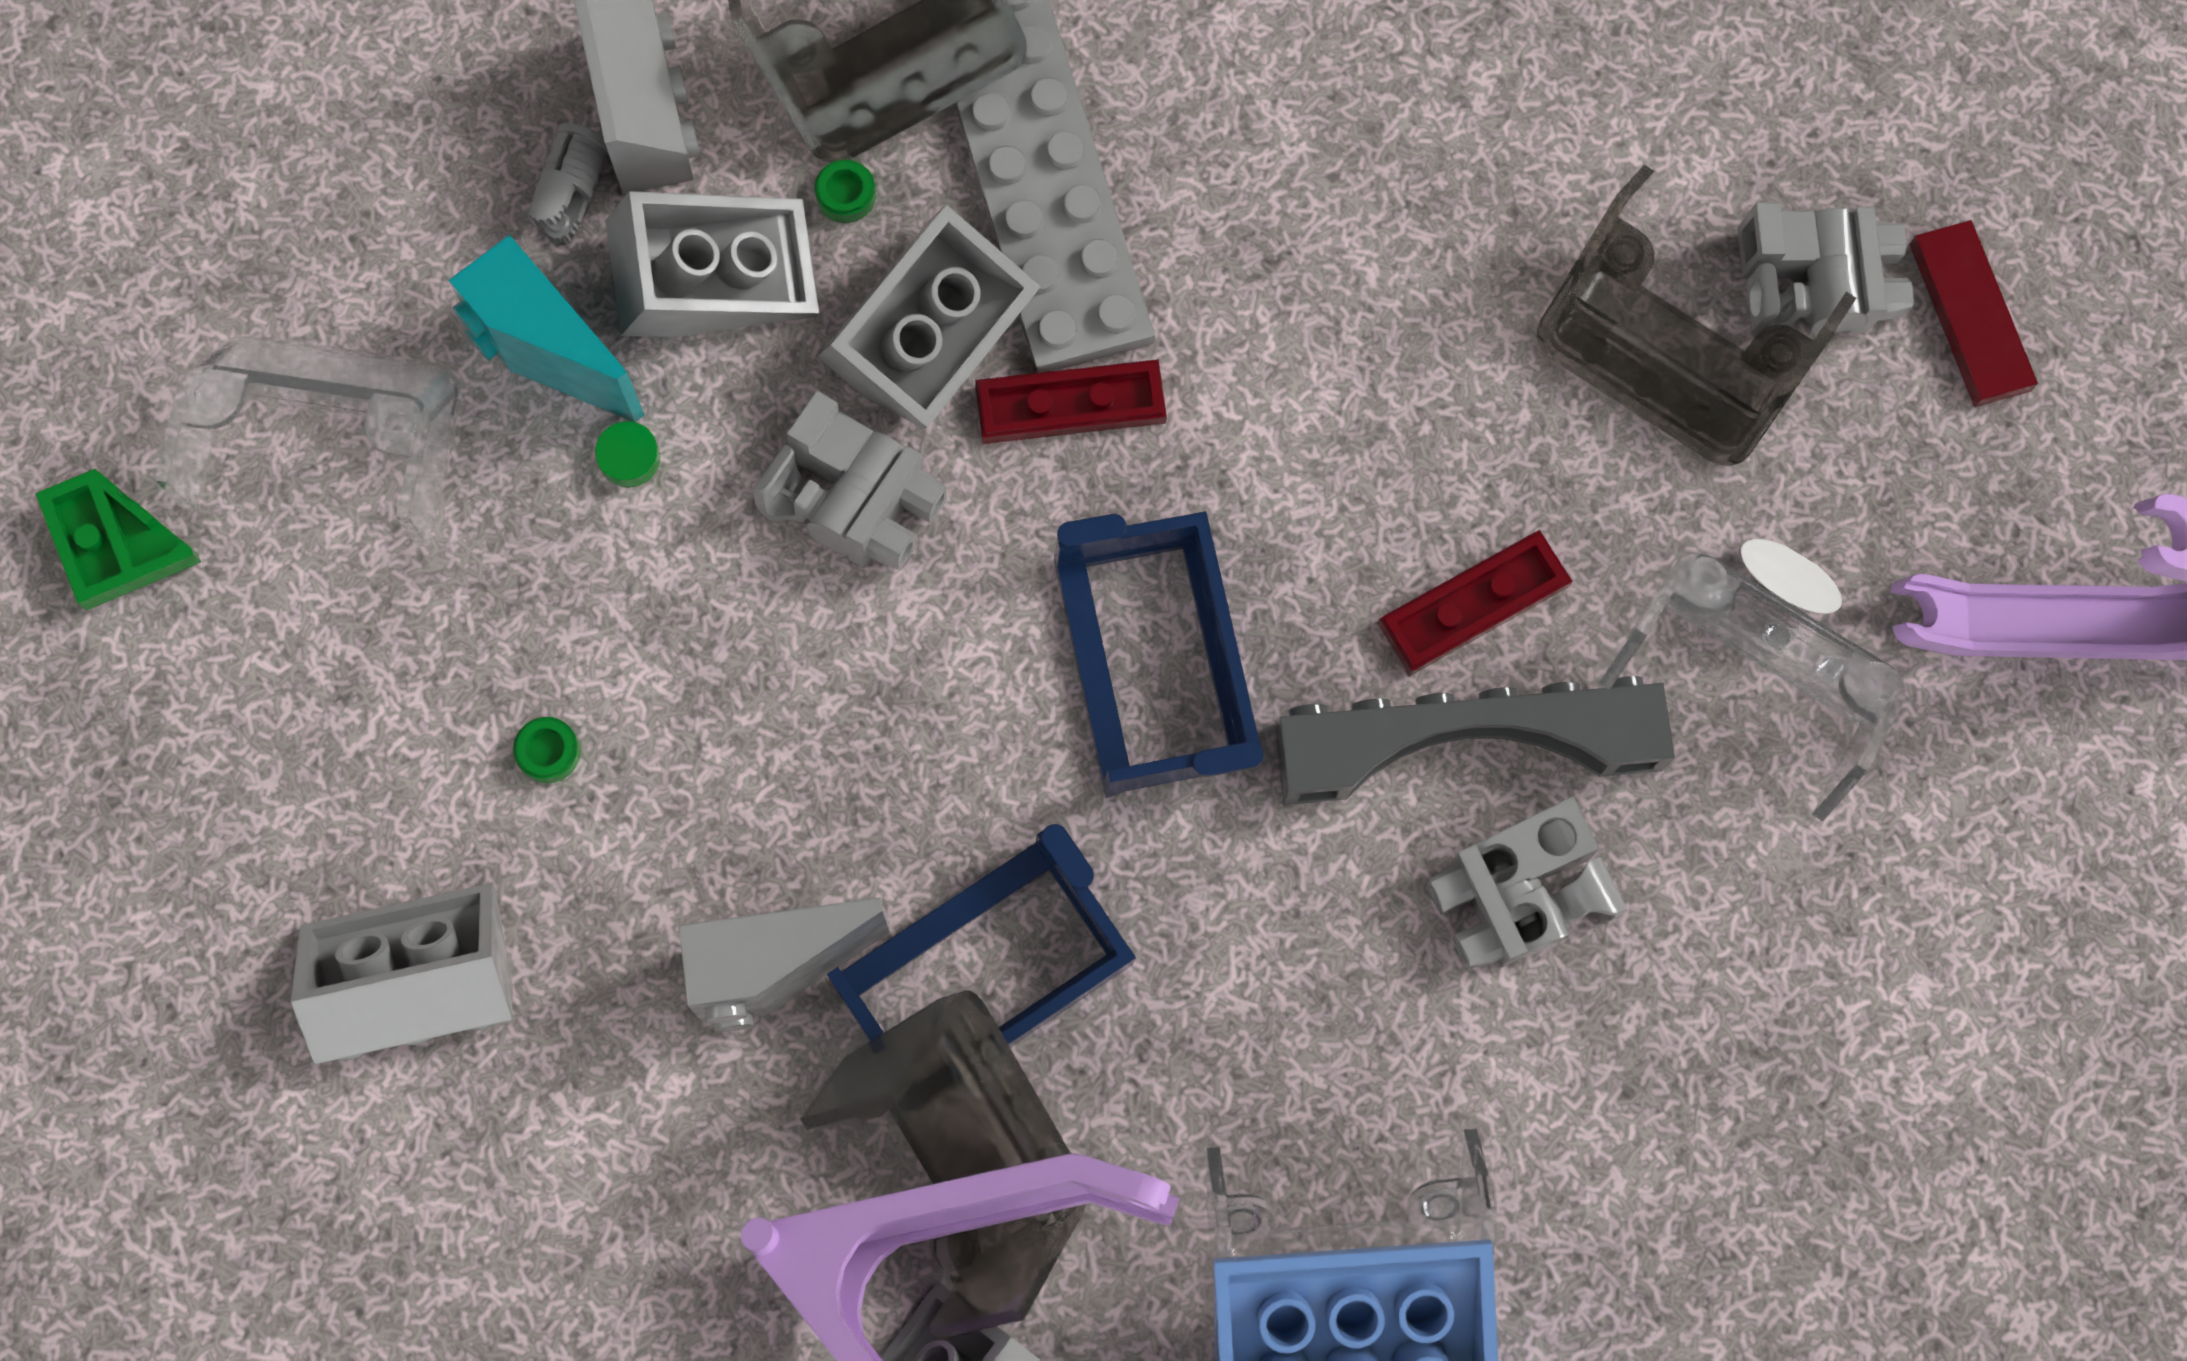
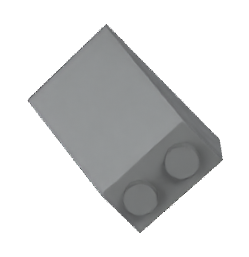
[605,191,819,337]
[679,897,890,1032]

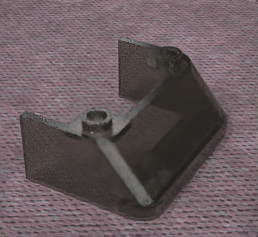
[728,0,1027,163]
[1537,165,1857,466]
[800,990,1086,1340]

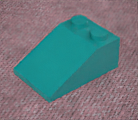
[448,234,645,422]

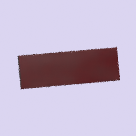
[1909,220,2038,408]
[975,359,1167,444]
[1377,529,1573,676]

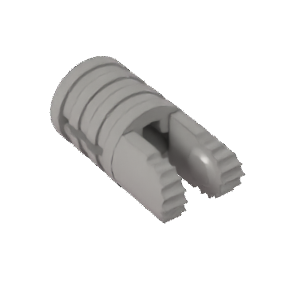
[528,123,608,246]

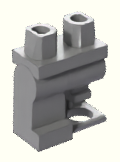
[1737,202,1914,338]
[753,390,947,570]
[1426,796,1627,970]

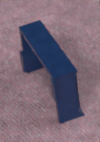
[1054,511,1264,798]
[827,824,1136,1111]

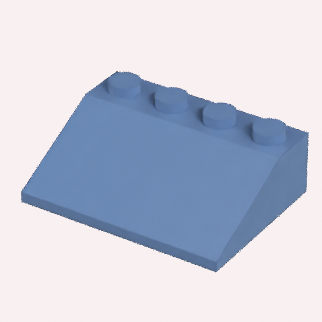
[1213,1239,1498,1361]

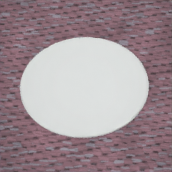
[1741,539,1842,614]

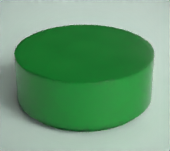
[814,159,876,223]
[595,421,660,487]
[513,717,581,783]

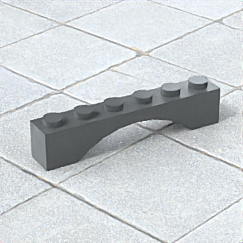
[1275,676,1675,805]

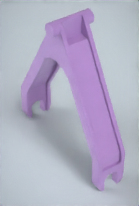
[1890,494,2187,660]
[741,1154,1180,1361]

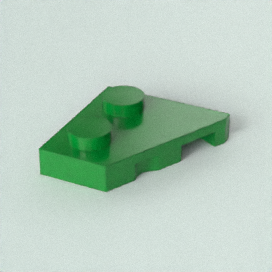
[35,469,201,611]

